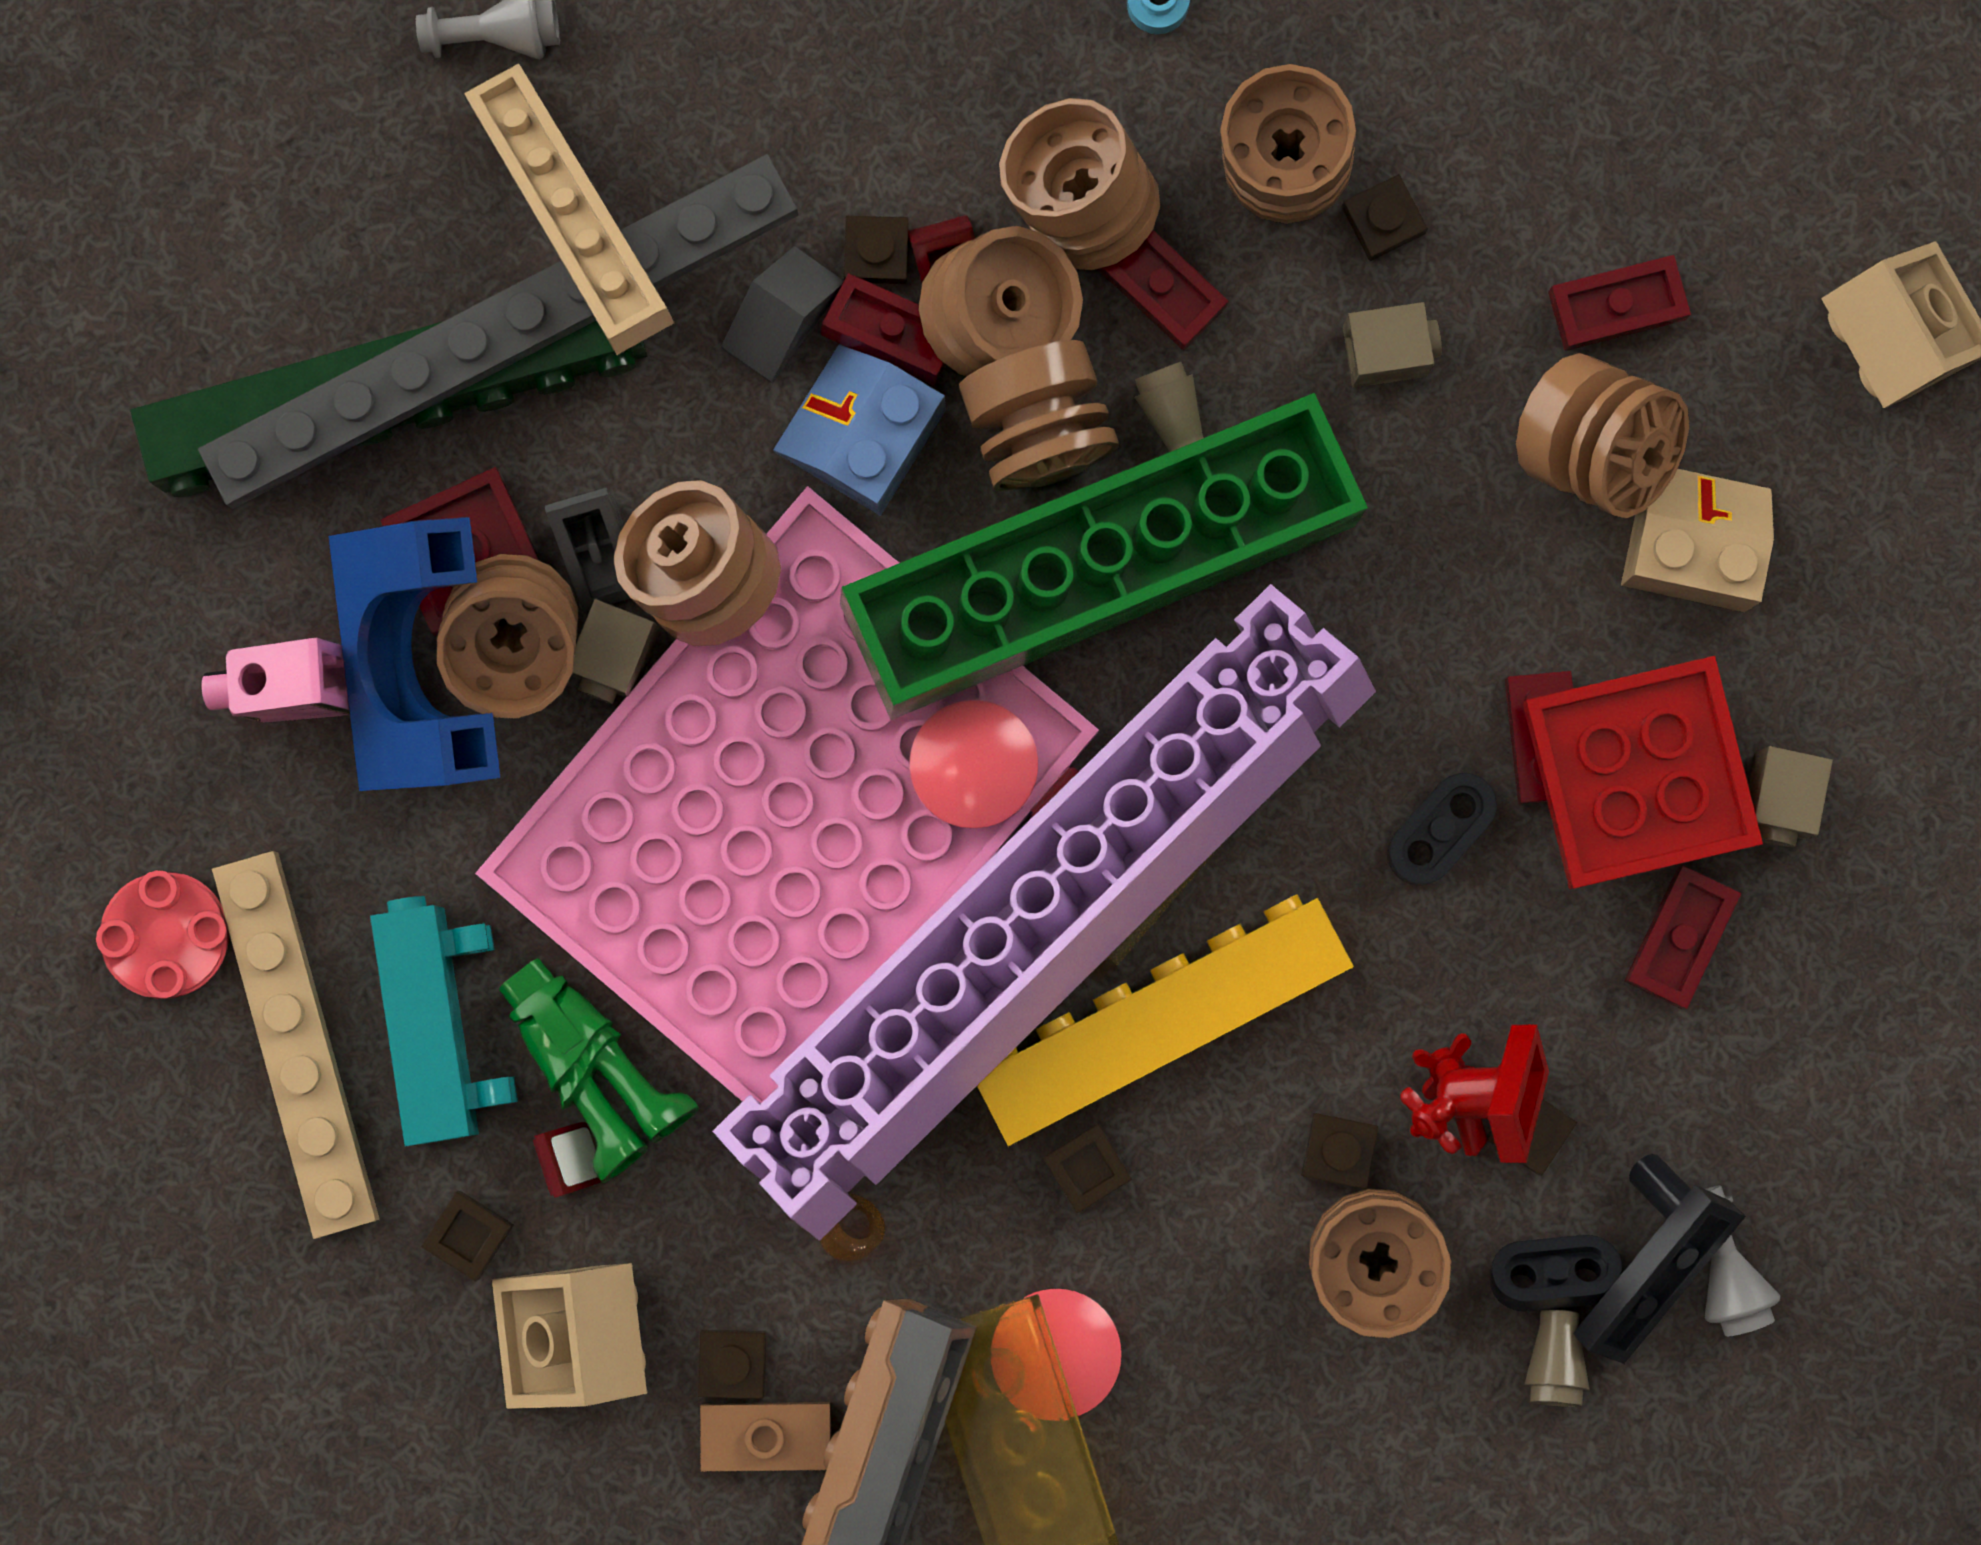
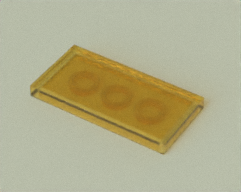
[945,1294,1119,1545]

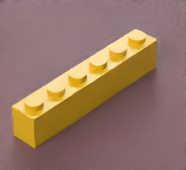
[977,894,1354,1146]

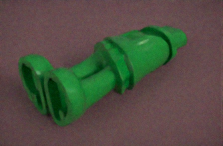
[499,958,699,1183]

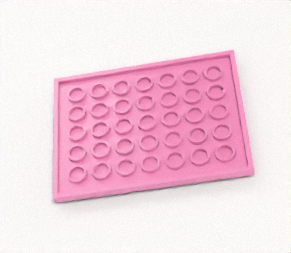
[475,486,1099,1103]

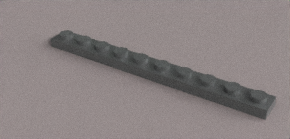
[198,154,799,509]

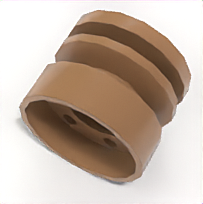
[1220,64,1356,224]
[999,98,1160,270]
[959,340,1119,491]
[1516,353,1689,518]
[437,554,579,719]
[1309,1188,1451,1338]

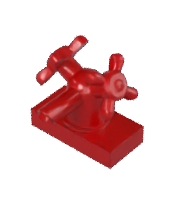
[1400,1024,1549,1163]

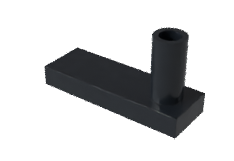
[1573,1154,1746,1364]

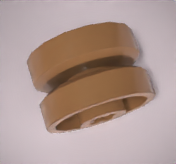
[919,226,1083,376]
[613,480,781,646]

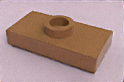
[700,1402,831,1471]

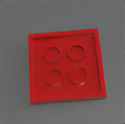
[1523,656,1763,890]

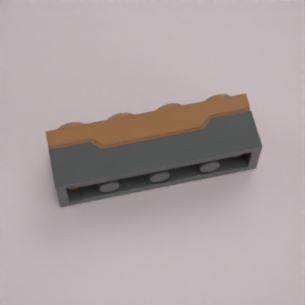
[802,1299,977,1545]

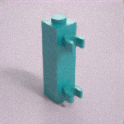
[370,896,518,1147]

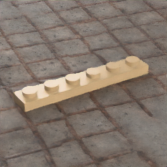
[464,63,674,355]
[212,851,380,1239]

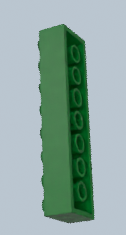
[840,393,1368,720]

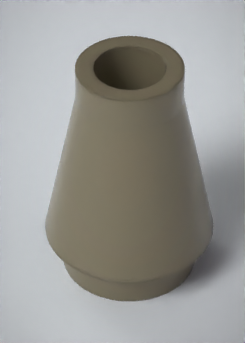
[1134,361,1204,452]
[1524,1310,1590,1407]

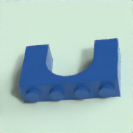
[329,517,500,791]

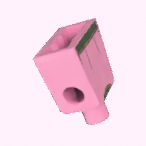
[202,638,350,722]

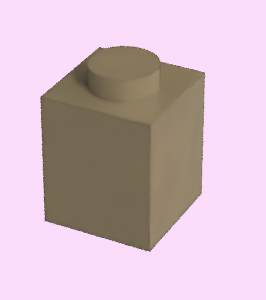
[1343,302,1442,388]
[571,599,661,704]
[1749,746,1833,847]

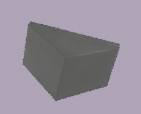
[721,246,844,384]
[545,487,630,612]

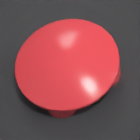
[910,700,1038,828]
[96,870,229,999]
[992,1289,1122,1420]

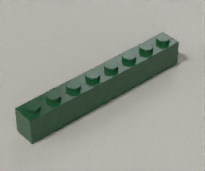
[130,321,648,497]

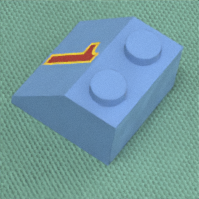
[773,345,946,516]

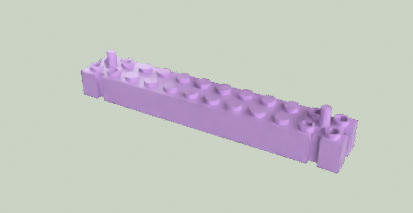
[712,584,1376,1241]

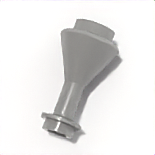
[416,0,560,60]
[1705,1185,1780,1336]

